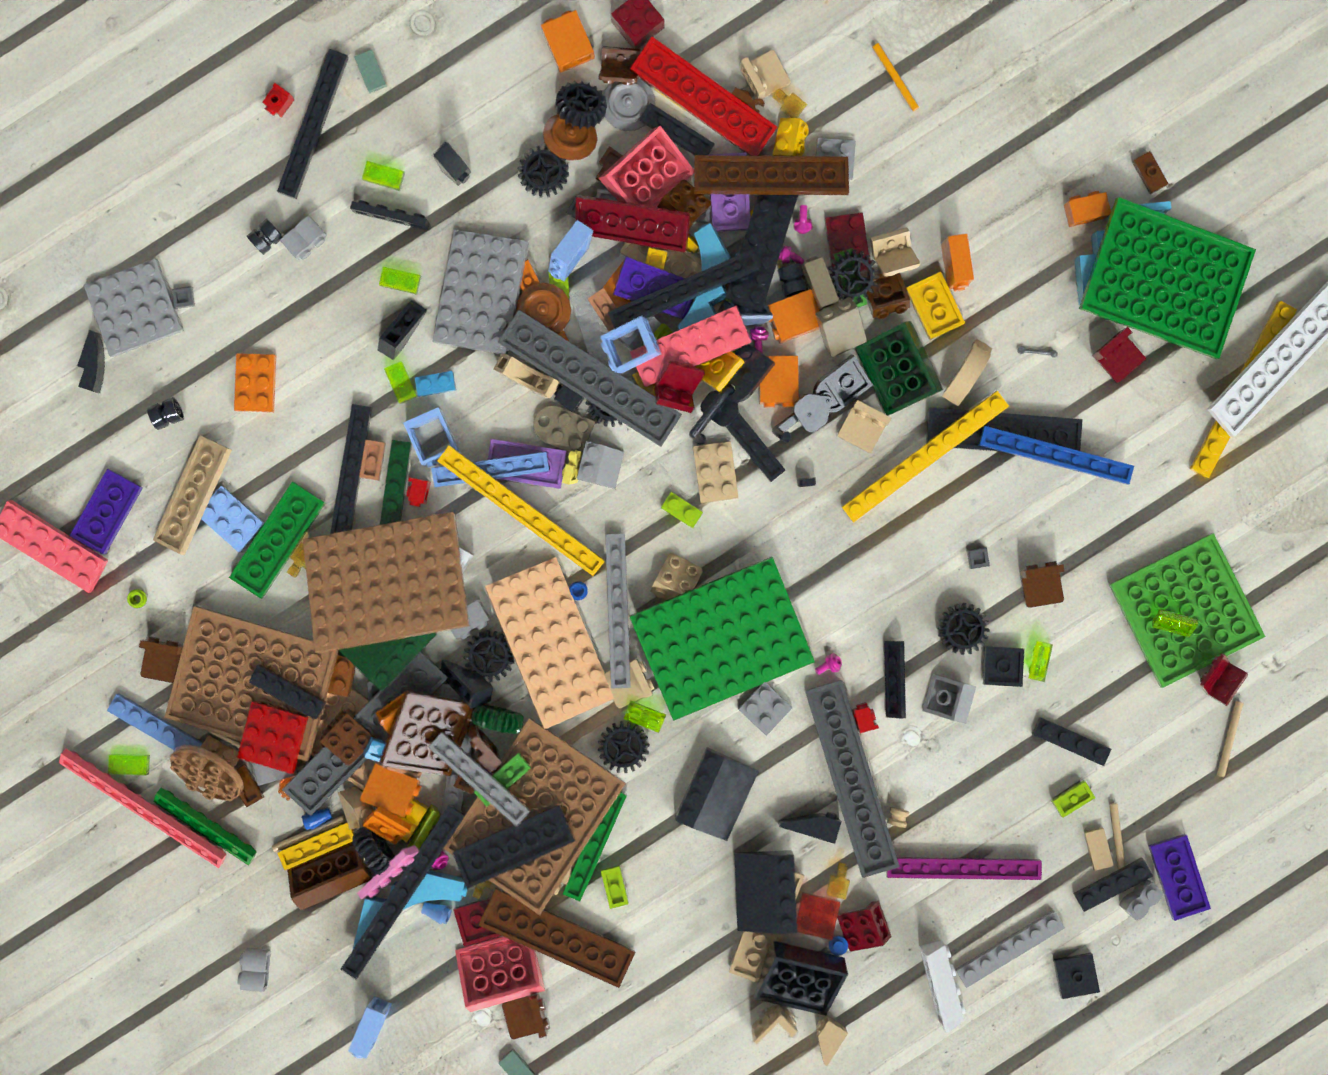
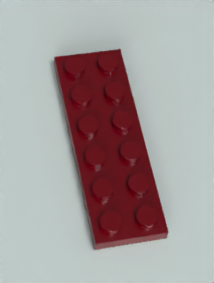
[575,195,690,252]

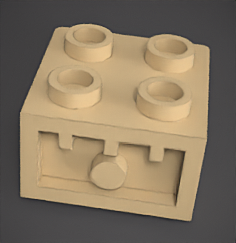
[740,50,791,99]
[837,400,892,453]

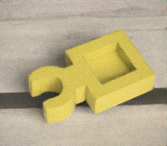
[562,450,583,485]

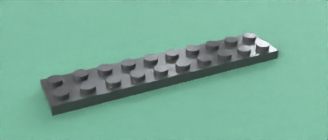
[498,310,682,447]
[282,652,448,816]
[805,680,900,878]

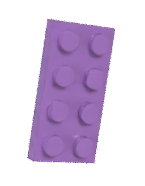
[708,152,751,232]
[488,439,567,489]

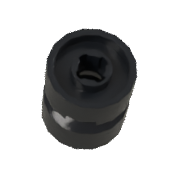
[247,218,283,255]
[777,263,808,297]
[147,397,184,430]

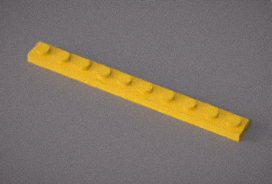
[1190,301,1298,478]
[842,391,1009,523]
[438,445,605,576]

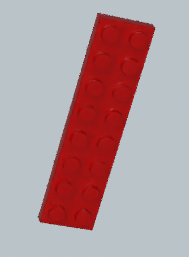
[630,37,777,156]

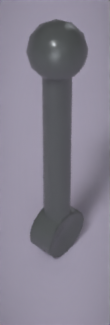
[1017,346,1058,358]

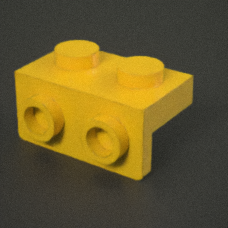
[772,118,809,156]

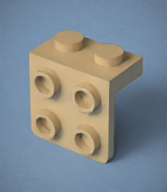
[870,227,920,276]
[650,553,703,600]
[604,658,655,708]
[751,1005,798,1044]

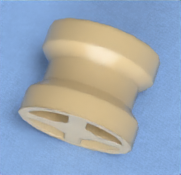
[887,807,909,828]

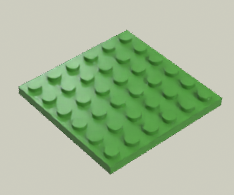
[1109,533,1266,688]

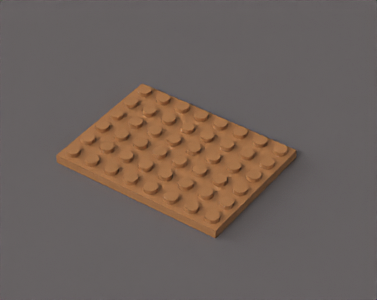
[303,512,470,653]
[164,606,339,761]
[444,718,626,915]

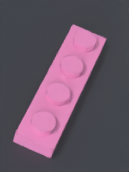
[357,846,419,899]

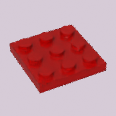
[237,701,308,774]

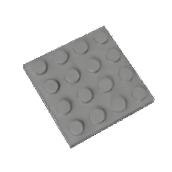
[84,259,184,357]

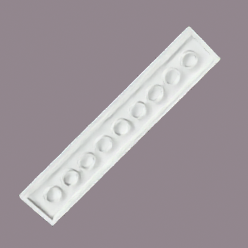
[1207,281,1328,437]

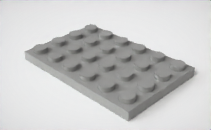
[432,230,529,355]

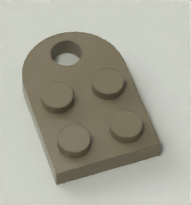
[534,406,596,453]

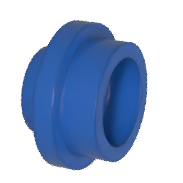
[569,581,588,600]
[829,936,848,956]

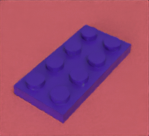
[613,257,693,320]
[70,469,143,554]
[1148,834,1211,921]

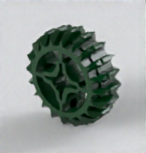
[471,704,524,734]

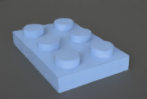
[201,486,265,552]

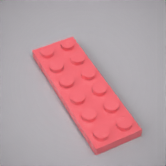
[630,305,752,387]
[0,500,108,593]

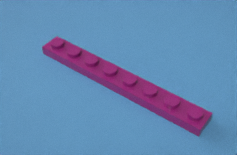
[886,857,1042,880]

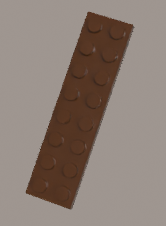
[694,155,849,195]
[479,888,636,988]

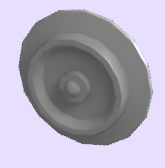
[603,79,656,131]

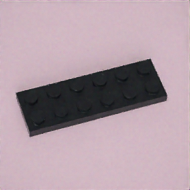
[452,805,576,889]

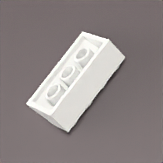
[919,940,966,1033]

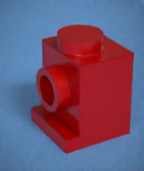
[262,83,295,118]
[406,477,431,507]
[852,702,879,733]

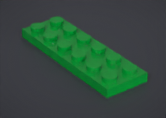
[229,482,326,599]

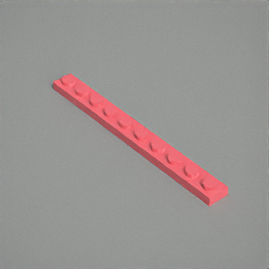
[59,748,227,868]

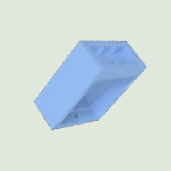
[548,220,593,281]
[600,316,662,374]
[403,407,459,468]
[348,996,392,1059]

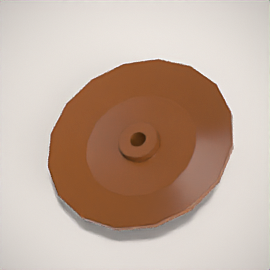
[543,114,598,160]
[516,283,571,334]

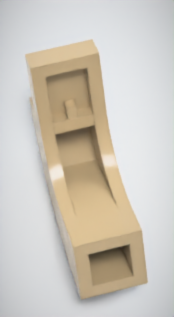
[942,339,992,406]
[493,354,559,399]

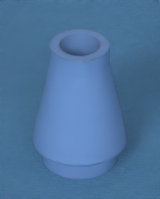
[421,902,452,924]

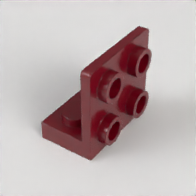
[1092,327,1146,383]
[654,361,705,413]
[1200,653,1248,706]
[837,900,892,952]

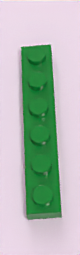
[153,787,257,866]
[563,792,627,902]

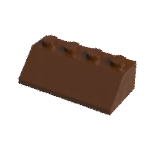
[287,841,372,910]

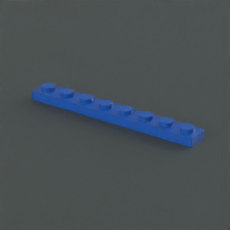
[979,426,1134,485]

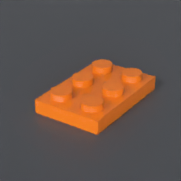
[234,353,276,413]

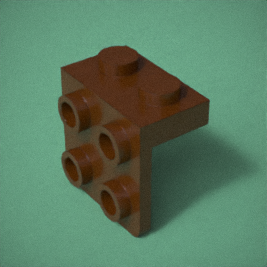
[598,46,641,85]
[657,180,712,230]
[1020,561,1065,608]
[139,636,183,683]
[320,708,375,766]
[502,993,550,1040]

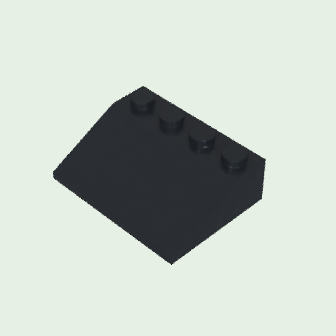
[675,747,759,841]
[734,850,797,934]
[754,941,848,1016]

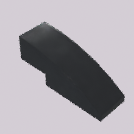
[77,330,105,394]

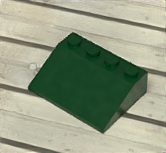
[855,321,943,416]
[338,633,437,691]

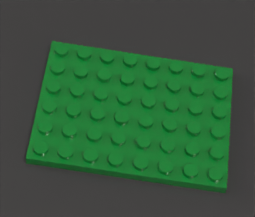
[1079,197,1256,359]
[629,556,815,721]

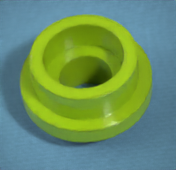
[127,589,147,608]

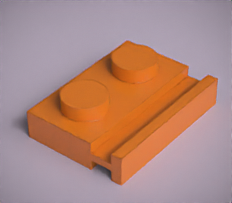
[362,806,412,844]

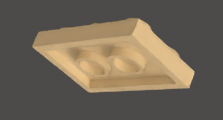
[693,441,739,504]

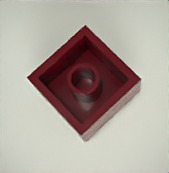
[611,0,665,49]

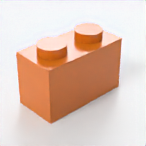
[1064,191,1111,227]

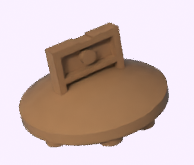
[170,735,243,801]

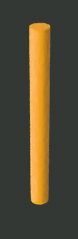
[872,43,919,111]

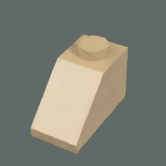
[338,786,373,829]
[816,1015,848,1066]

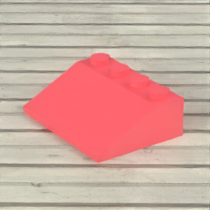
[599,126,694,208]
[455,936,545,1012]

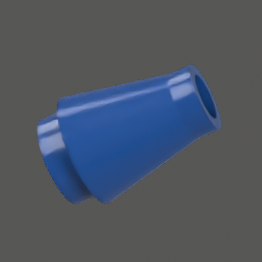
[301,807,332,830]

